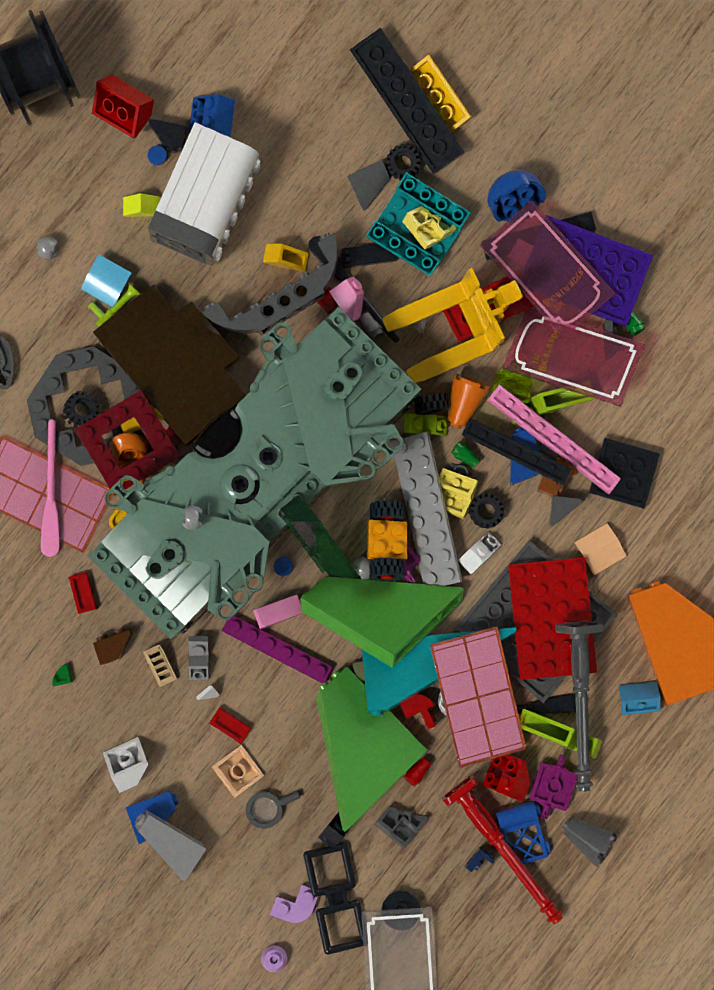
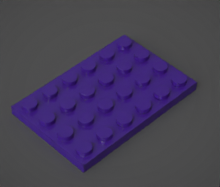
[519,215,653,327]

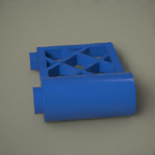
[496,801,551,864]

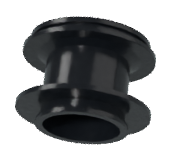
[0,9,81,126]

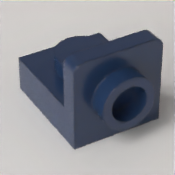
[465,848,495,872]

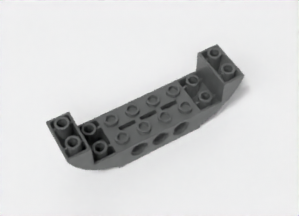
[202,233,338,335]

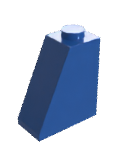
[509,427,540,486]
[126,791,179,844]

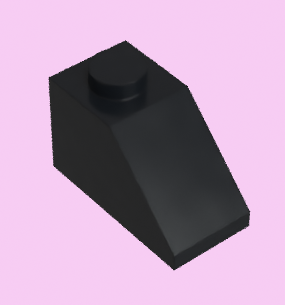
[148,119,187,153]

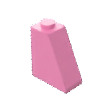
[253,595,304,630]

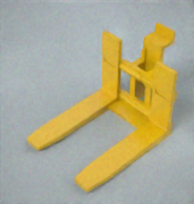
[382,268,523,383]

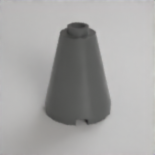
[562,817,618,867]

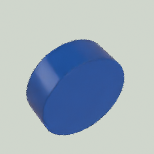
[148,146,167,166]
[274,557,293,576]

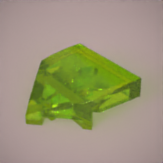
[492,360,533,398]

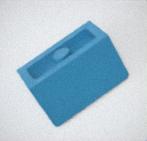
[619,682,660,715]

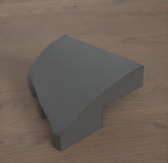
[374,807,429,849]

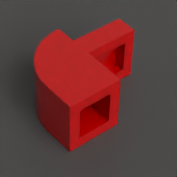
[400,694,437,730]

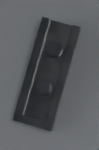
[342,244,395,268]

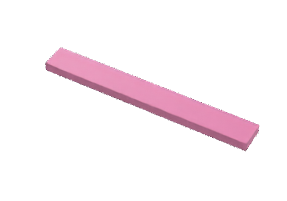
[487,384,621,494]

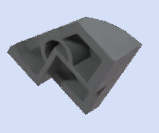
[348,160,390,211]

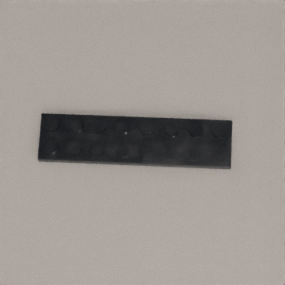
[350,28,465,175]

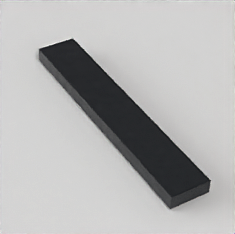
[462,418,573,486]

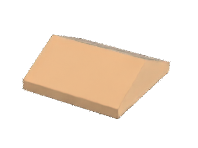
[574,523,626,576]
[212,745,264,798]

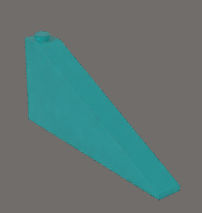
[361,627,516,716]

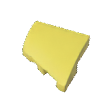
[402,206,457,250]

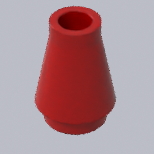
[403,758,431,787]

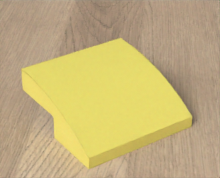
[439,468,478,520]

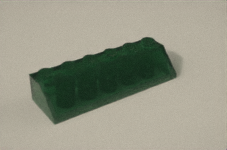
[280,495,359,578]

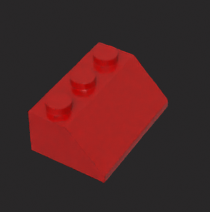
[92,75,154,139]

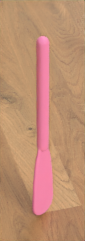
[41,419,60,557]

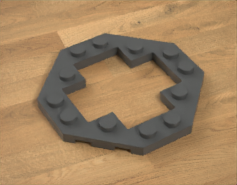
[27,346,140,466]

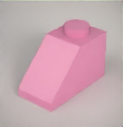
[329,277,364,322]

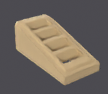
[143,644,177,687]

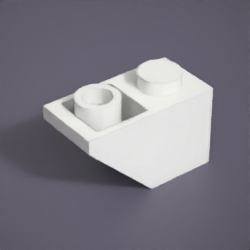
[458,531,502,574]

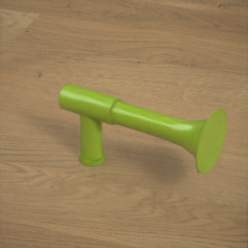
[88,282,141,326]

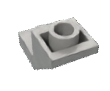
[188,636,209,680]

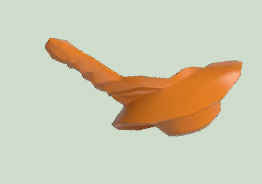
[109,433,151,483]

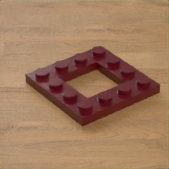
[74,390,181,496]

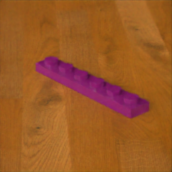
[222,616,333,684]

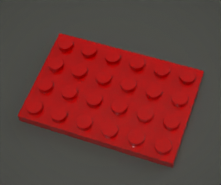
[508,557,597,680]

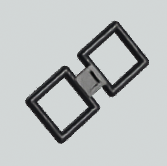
[303,842,368,955]

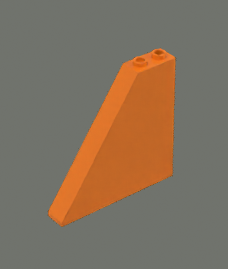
[627,581,714,706]

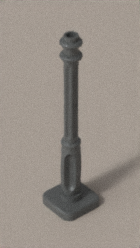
[555,621,604,792]

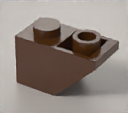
[93,628,132,665]

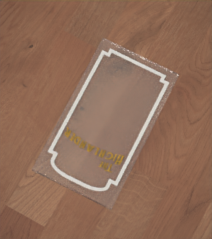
[362,906,437,990]

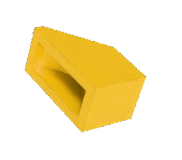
[263,244,309,272]

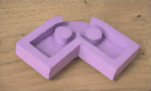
[270,885,318,923]

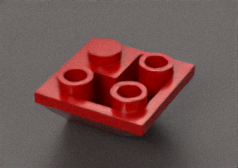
[482,754,530,802]

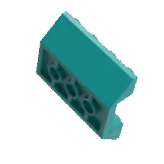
[365,172,471,277]

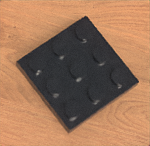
[589,438,660,509]

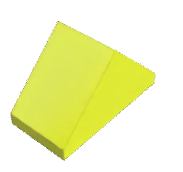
[123,193,161,217]

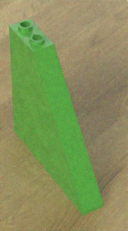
[300,576,464,668]
[316,667,427,831]

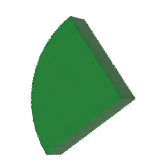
[52,664,72,687]

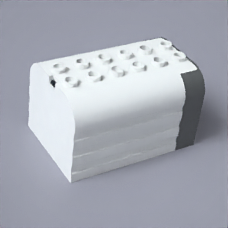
[148,122,261,266]

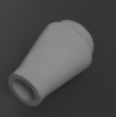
[359,312,384,341]

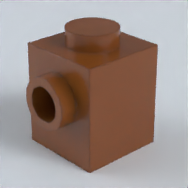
[537,476,564,497]

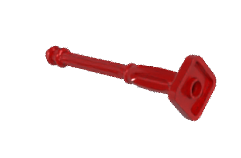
[442,775,563,925]

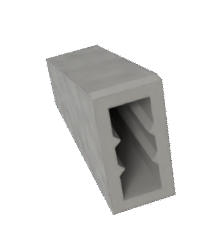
[135,810,206,881]

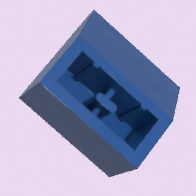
[189,94,235,137]

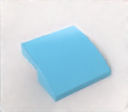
[81,255,132,307]

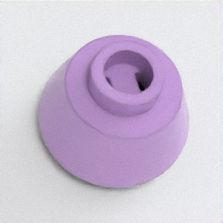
[261,945,288,972]

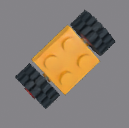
[367,500,407,582]

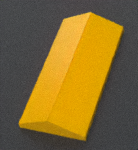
[410,55,471,133]

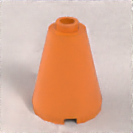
[448,373,490,429]

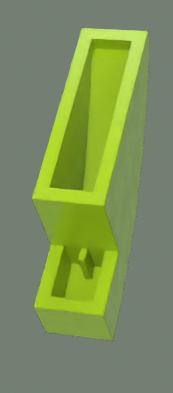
[512,381,595,424]
[519,709,603,759]

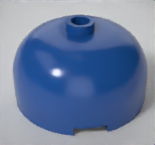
[487,170,546,224]

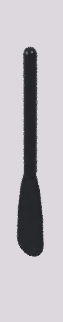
[308,236,400,343]
[515,694,576,713]

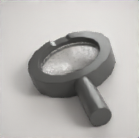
[246,791,300,829]

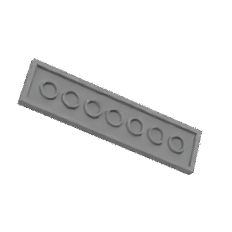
[391,432,463,586]

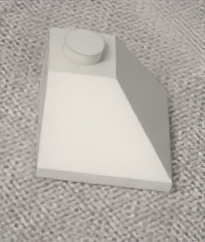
[103,737,148,793]

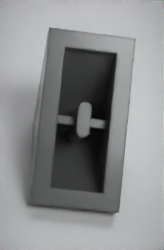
[549,496,582,527]

